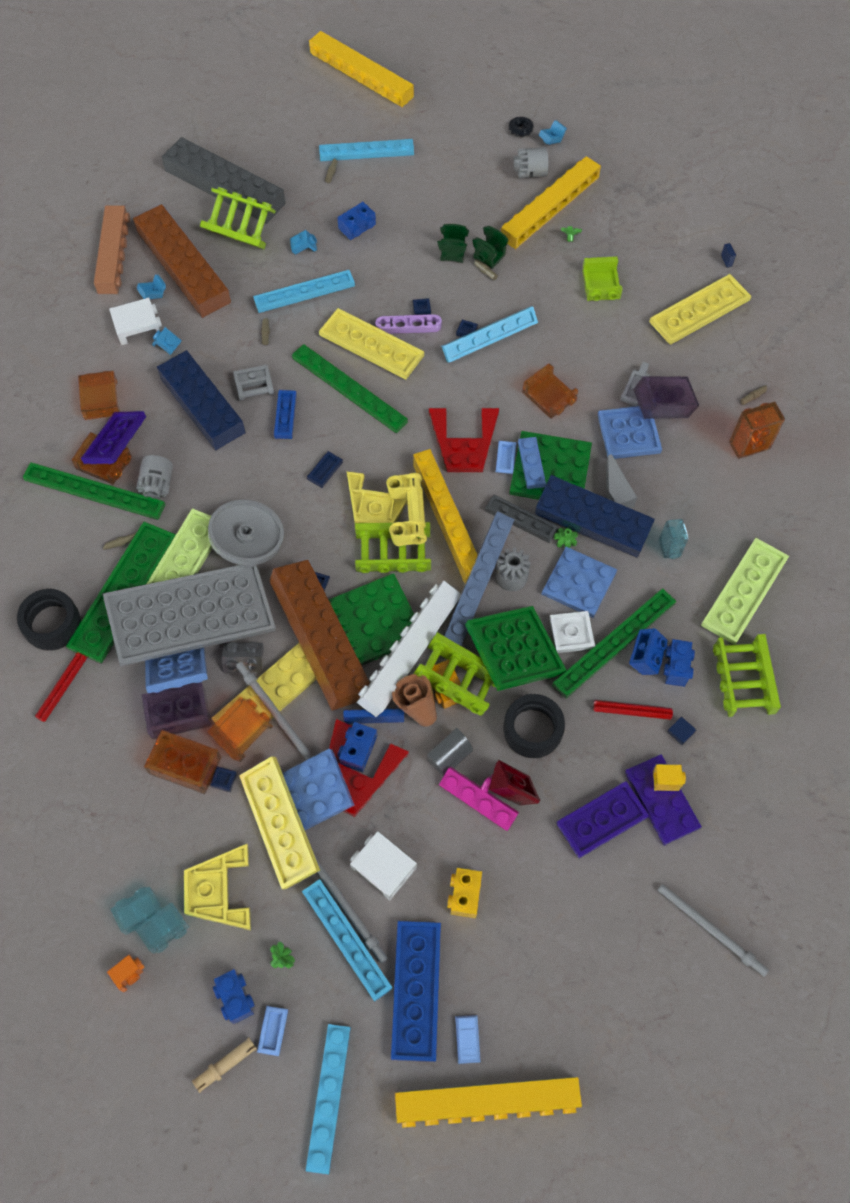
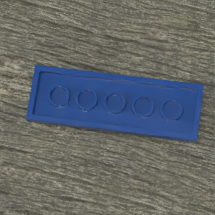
[391,921,441,1062]

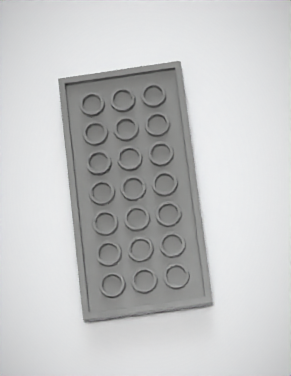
[103,565,276,666]

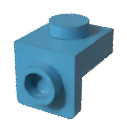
[538,120,567,145]
[290,230,317,255]
[137,274,166,299]
[152,327,182,355]

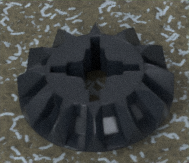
[509,117,534,137]

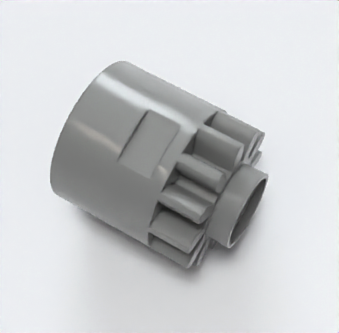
[514,147,548,178]
[136,455,173,499]
[496,547,531,591]

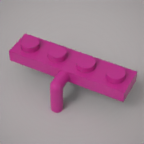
[439,767,520,831]

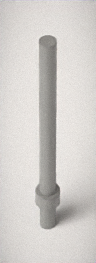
[236,661,313,760]
[315,857,388,964]
[658,884,769,976]

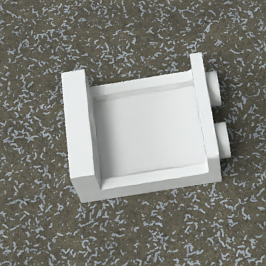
[109,298,162,345]
[350,831,417,901]

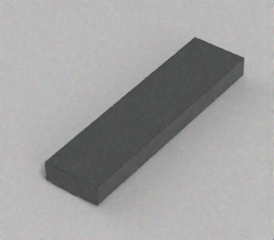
[485,494,559,543]

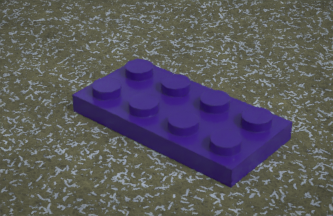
[81,411,146,464]
[625,754,702,846]
[556,781,649,859]

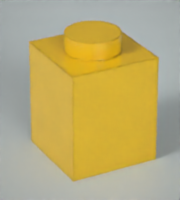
[653,764,686,791]

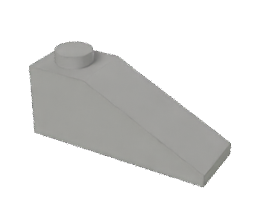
[606,454,637,508]

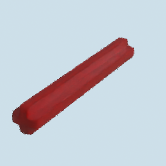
[35,652,87,722]
[593,700,673,720]

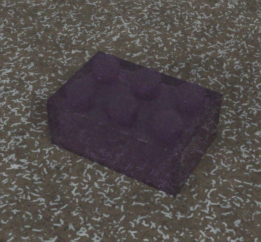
[633,376,699,419]
[141,682,212,740]

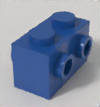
[337,202,376,240]
[629,628,668,675]
[663,639,695,687]
[337,722,378,772]
[213,969,255,1024]

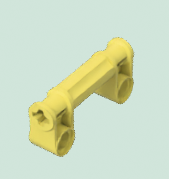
[386,473,427,546]

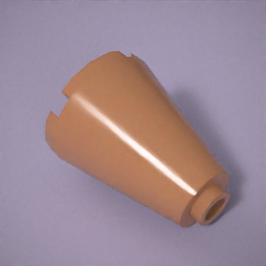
[392,674,437,727]

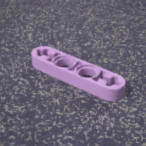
[375,314,442,334]

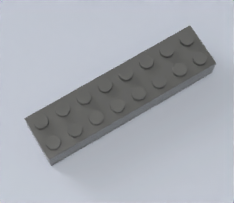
[161,137,286,224]

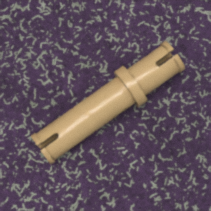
[192,1037,257,1093]

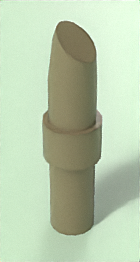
[325,158,338,183]
[474,259,498,280]
[261,318,270,345]
[740,385,767,405]
[103,533,136,550]

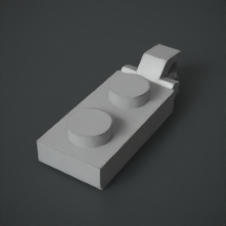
[620,362,650,406]

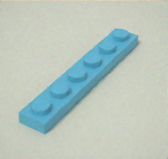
[319,139,414,161]
[253,270,355,313]
[441,306,538,363]
[302,879,393,1002]
[306,1024,351,1175]

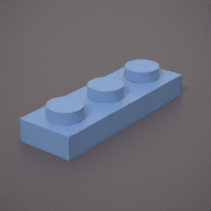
[518,437,546,489]

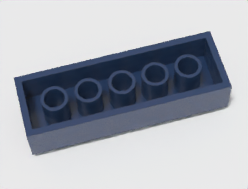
[157,350,246,451]
[535,475,655,558]

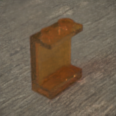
[522,363,578,419]
[78,370,120,420]
[71,432,132,485]
[207,697,273,762]

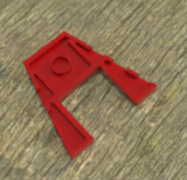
[429,408,499,472]
[329,719,409,817]

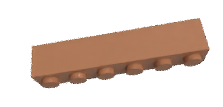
[94,206,130,294]

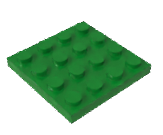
[509,431,592,500]
[329,573,414,666]
[465,606,567,691]

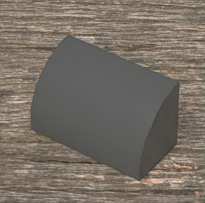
[427,728,473,777]

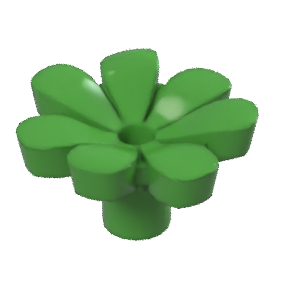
[561,226,582,242]
[553,528,578,548]
[270,942,295,969]

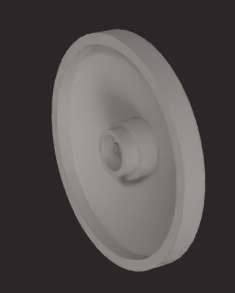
[208,500,284,565]

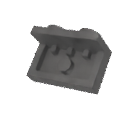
[221,642,264,673]

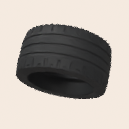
[17,588,81,651]
[503,694,565,758]

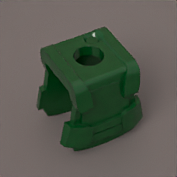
[437,224,469,263]
[472,226,509,269]

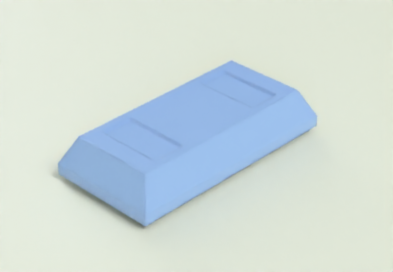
[495,441,517,474]
[257,1006,288,1056]
[455,1015,481,1064]

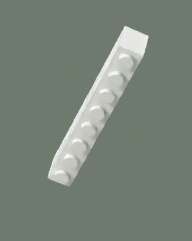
[357,581,461,717]

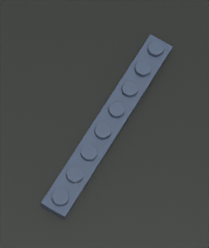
[444,512,515,646]

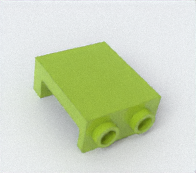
[582,256,623,301]

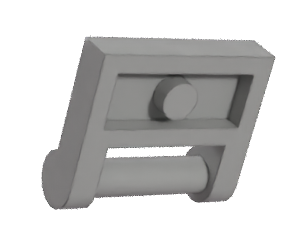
[233,365,274,401]

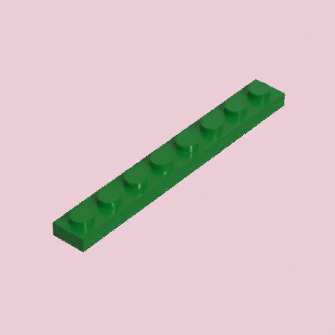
[292,344,408,434]
[23,462,165,520]
[552,588,676,699]

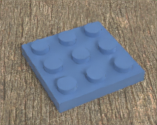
[598,405,662,459]
[541,547,617,618]
[145,647,208,693]
[282,749,354,830]

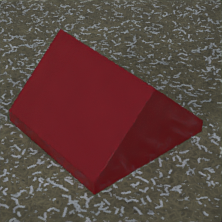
[489,760,540,806]

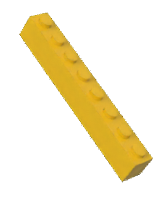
[309,31,414,107]
[501,156,601,249]
[413,449,478,584]
[395,1077,582,1128]

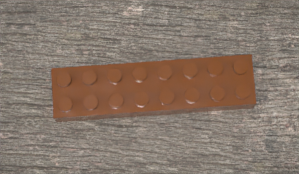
[133,204,231,318]
[270,560,370,711]

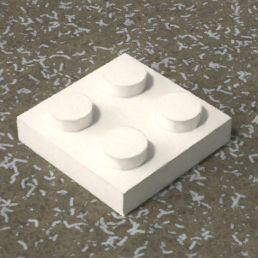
[549,611,595,653]

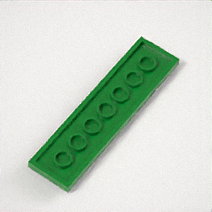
[66,521,176,664]

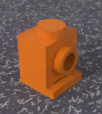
[107,955,145,992]

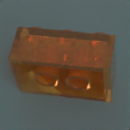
[729,402,785,459]
[144,730,222,794]

